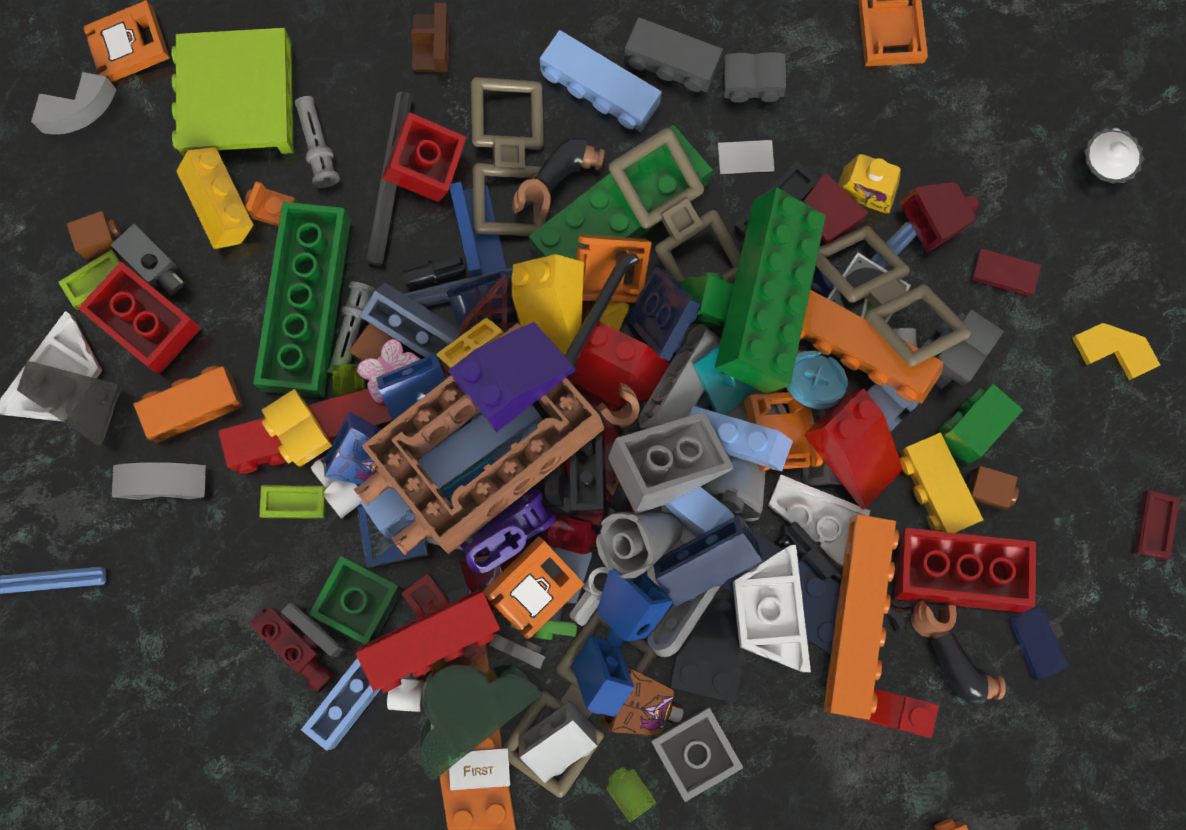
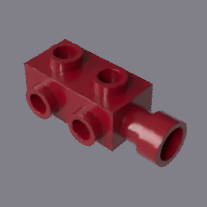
[251,607,336,694]

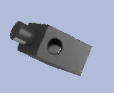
[111,223,184,295]

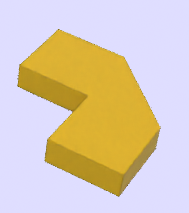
[1072,323,1160,380]

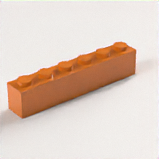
[800,290,944,404]
[823,514,899,720]

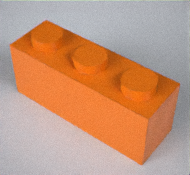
[134,366,244,443]

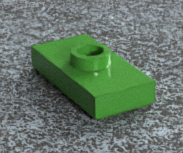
[510,620,577,640]

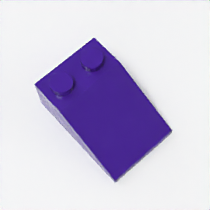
[448,322,575,432]

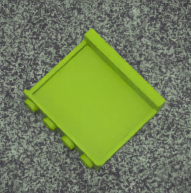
[172,28,294,157]

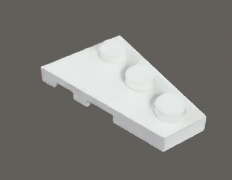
[768,475,870,568]

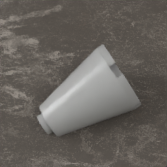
[702,455,766,522]
[596,512,682,579]

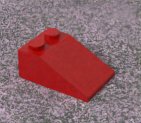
[804,388,902,509]

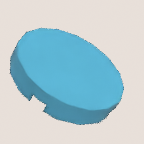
[786,351,848,409]

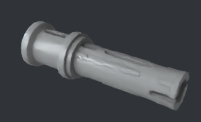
[295,96,340,188]
[327,281,376,378]

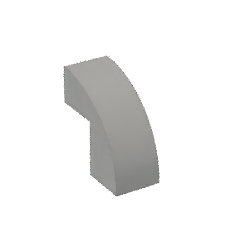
[31,72,116,134]
[112,462,206,500]

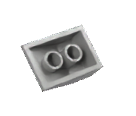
[608,412,733,514]

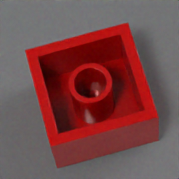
[382,112,466,202]

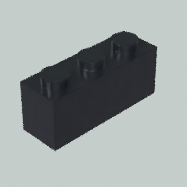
[570,412,607,515]

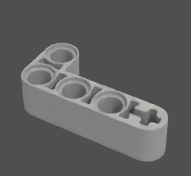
[638,324,721,430]

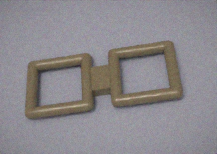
[471,77,546,236]
[609,128,741,283]
[816,225,971,367]
[502,609,658,797]

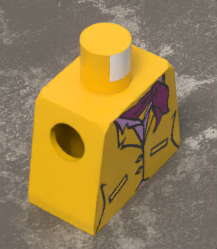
[838,154,901,215]

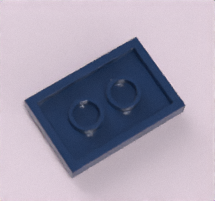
[626,265,701,361]

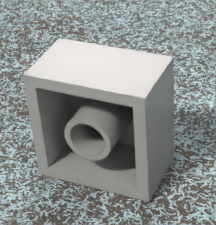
[650,707,743,802]

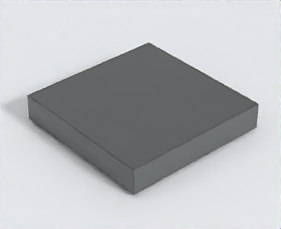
[281,603,350,657]

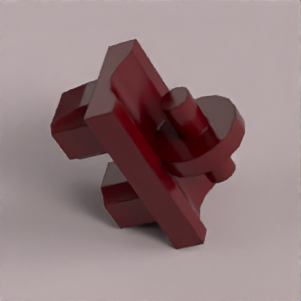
[540,511,598,555]

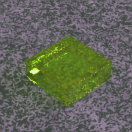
[332,364,365,397]

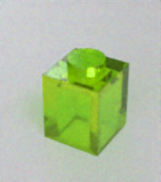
[606,766,657,823]

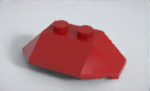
[566,315,670,407]

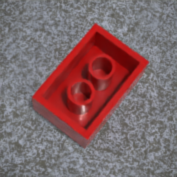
[78,261,201,375]

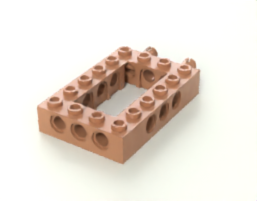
[354,323,605,555]

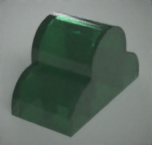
[420,655,542,782]

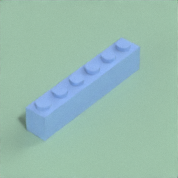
[360,405,543,540]

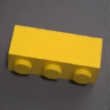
[177,147,253,249]
[899,432,983,533]

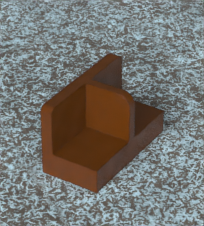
[410,3,450,72]

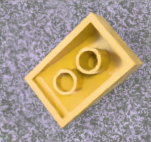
[512,254,584,357]

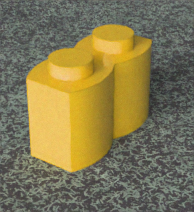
[261,389,332,467]

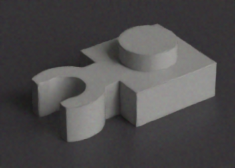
[489,634,546,669]

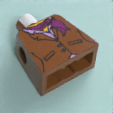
[600,665,683,736]

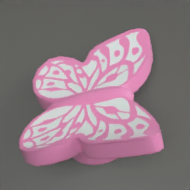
[357,339,421,404]

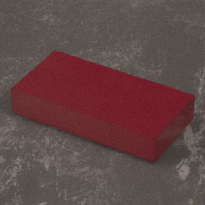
[971,249,1041,297]
[1134,490,1180,560]

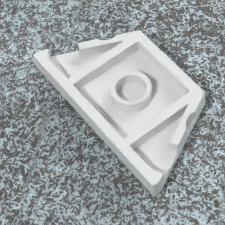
[0,311,102,422]
[733,545,811,673]

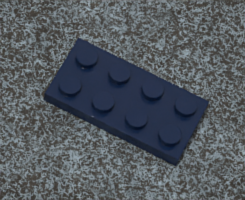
[720,532,840,655]

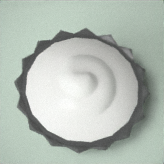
[1084,127,1145,184]

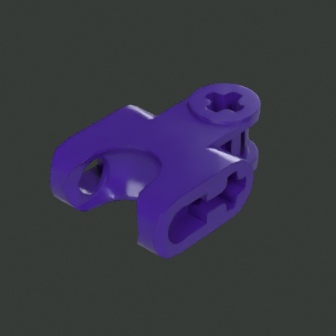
[460,489,556,574]

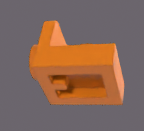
[244,181,297,227]

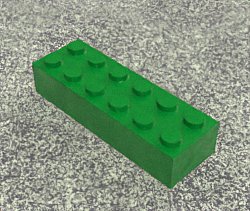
[529,125,713,259]
[715,187,826,394]
[253,202,351,398]

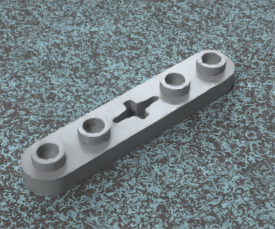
[648,520,751,657]

